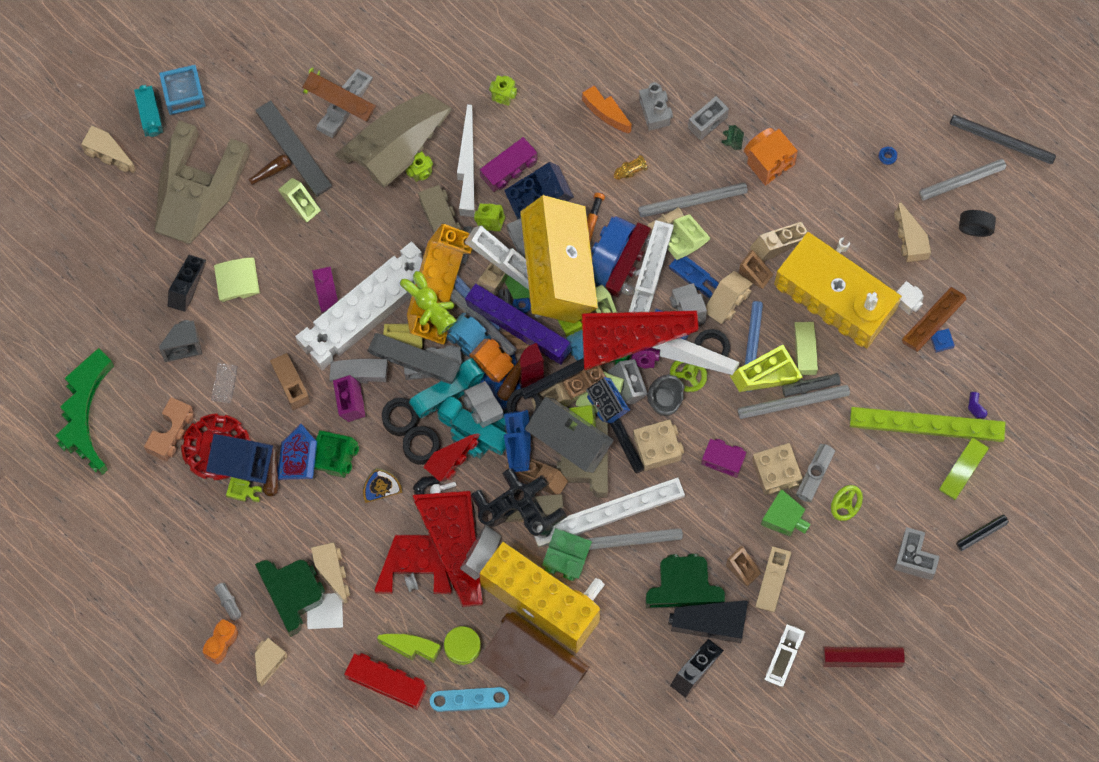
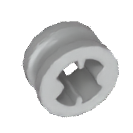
[404,573,419,593]

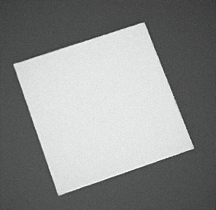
[307,593,343,629]

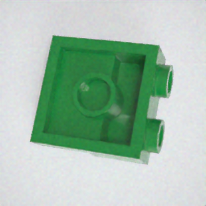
[314,430,359,478]
[542,527,592,581]

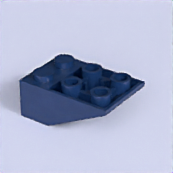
[504,162,574,220]
[206,434,273,484]

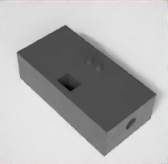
[525,397,614,473]

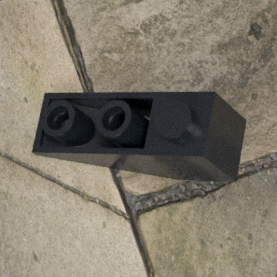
[167,255,206,312]
[670,639,724,698]

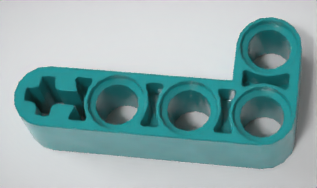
[409,358,484,418]
[437,396,507,455]

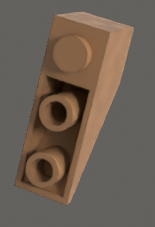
[270,353,310,410]
[505,458,568,495]

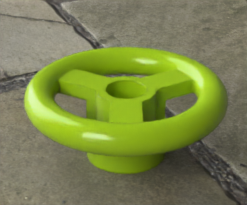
[670,361,707,392]
[831,485,863,521]

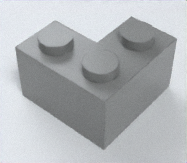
[669,283,707,326]
[894,527,940,580]

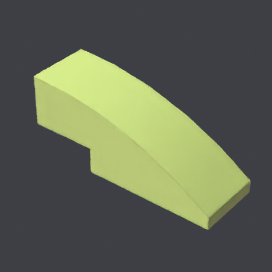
[794,322,818,375]

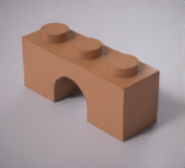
[144,397,194,462]

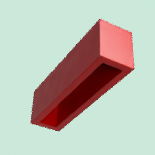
[344,653,427,710]

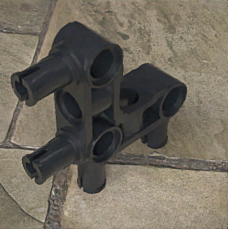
[471,468,567,538]

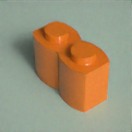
[469,339,514,383]
[203,619,238,665]

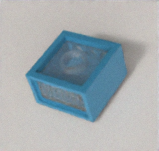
[159,65,206,115]

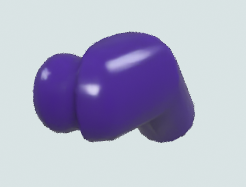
[968,392,987,419]

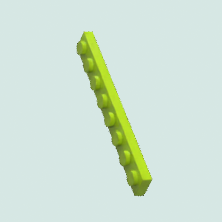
[849,407,1005,442]

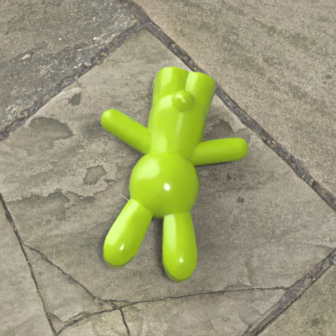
[400,271,457,335]

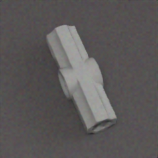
[796,444,835,502]

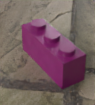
[479,137,538,192]

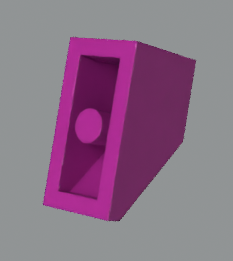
[312,266,338,313]

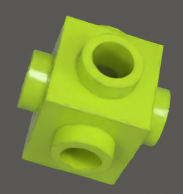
[489,75,517,106]
[405,151,433,182]
[474,203,505,231]

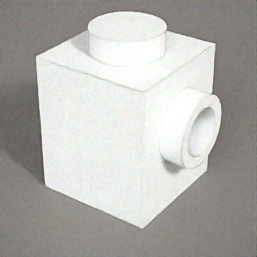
[897,281,924,315]

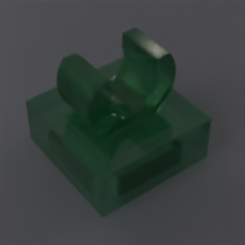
[721,125,744,150]

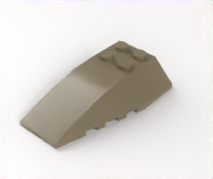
[335,93,452,188]

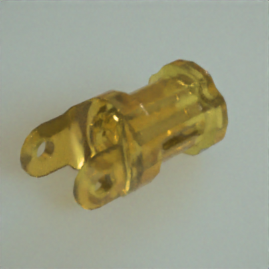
[614,155,648,180]

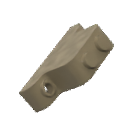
[557,418,608,498]

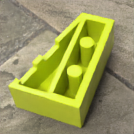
[730,345,803,392]

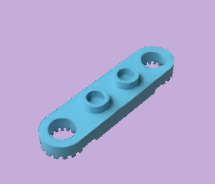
[430,687,509,712]

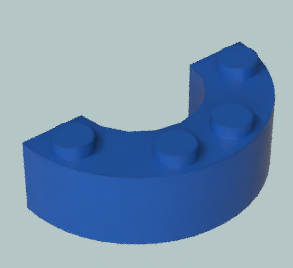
[591,216,636,287]

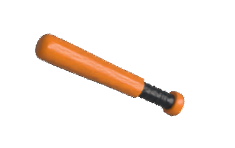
[587,193,605,242]

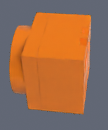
[744,128,798,186]

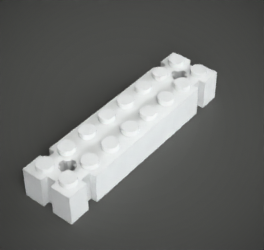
[295,241,423,371]

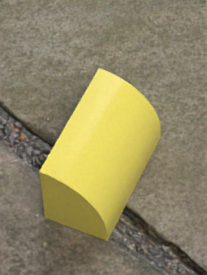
[383,324,423,350]

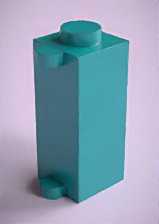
[134,85,164,137]

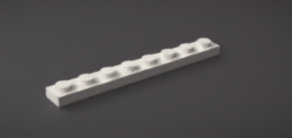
[534,478,685,548]

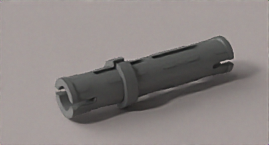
[782,373,841,397]

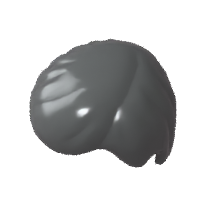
[647,375,685,416]

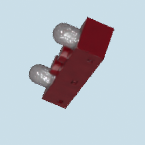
[605,222,651,299]

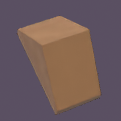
[739,250,774,289]
[726,546,761,587]

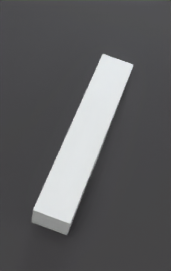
[457,104,475,217]
[629,220,674,312]
[464,226,529,290]
[652,338,739,375]

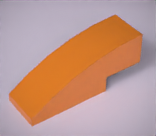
[582,85,632,133]

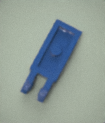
[669,256,719,299]

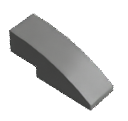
[329,359,388,384]
[460,525,501,580]

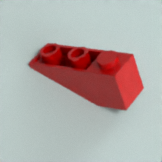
[423,433,480,482]

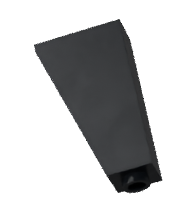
[668,600,748,643]

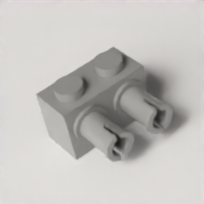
[639,82,673,131]

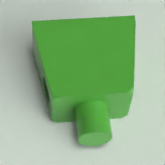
[761,490,811,536]

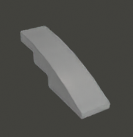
[316,69,373,138]

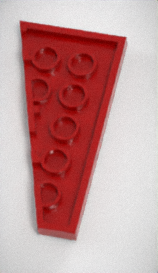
[581,311,698,371]
[412,491,483,607]

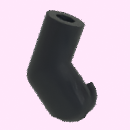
[413,476,439,495]

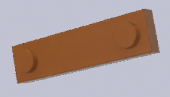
[302,72,376,122]
[902,287,967,352]

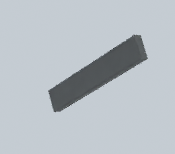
[255,100,332,197]

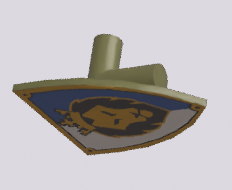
[363,468,403,503]

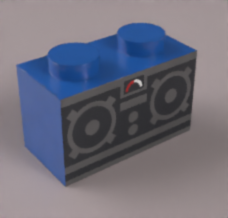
[586,377,630,423]

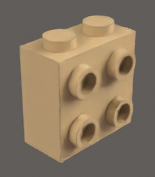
[633,420,684,471]
[752,443,803,496]

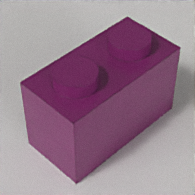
[333,375,366,422]
[701,439,747,478]

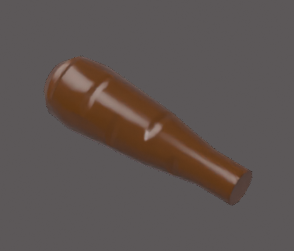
[249,154,291,185]
[497,357,521,401]
[263,450,278,496]

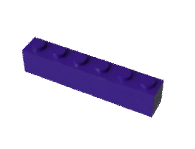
[465,283,572,365]

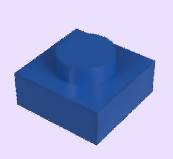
[931,328,955,353]

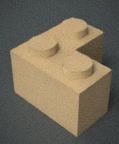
[706,271,753,324]

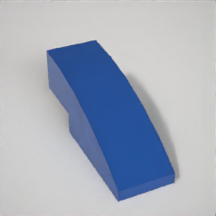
[504,410,531,472]

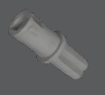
[214,583,241,621]

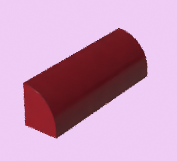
[520,343,544,388]
[823,646,905,668]

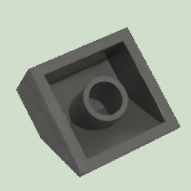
[159,320,202,362]

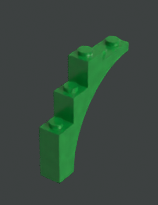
[55,348,114,475]

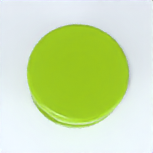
[444,626,481,665]

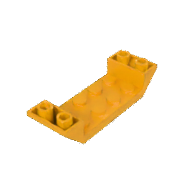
[407,224,472,345]

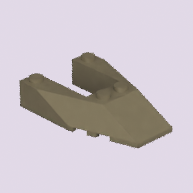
[155,120,250,245]

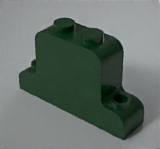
[645,554,725,609]
[255,560,325,637]

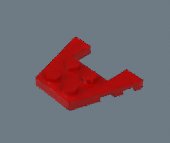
[375,535,451,594]

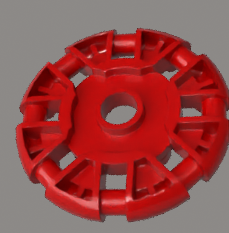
[181,413,250,481]

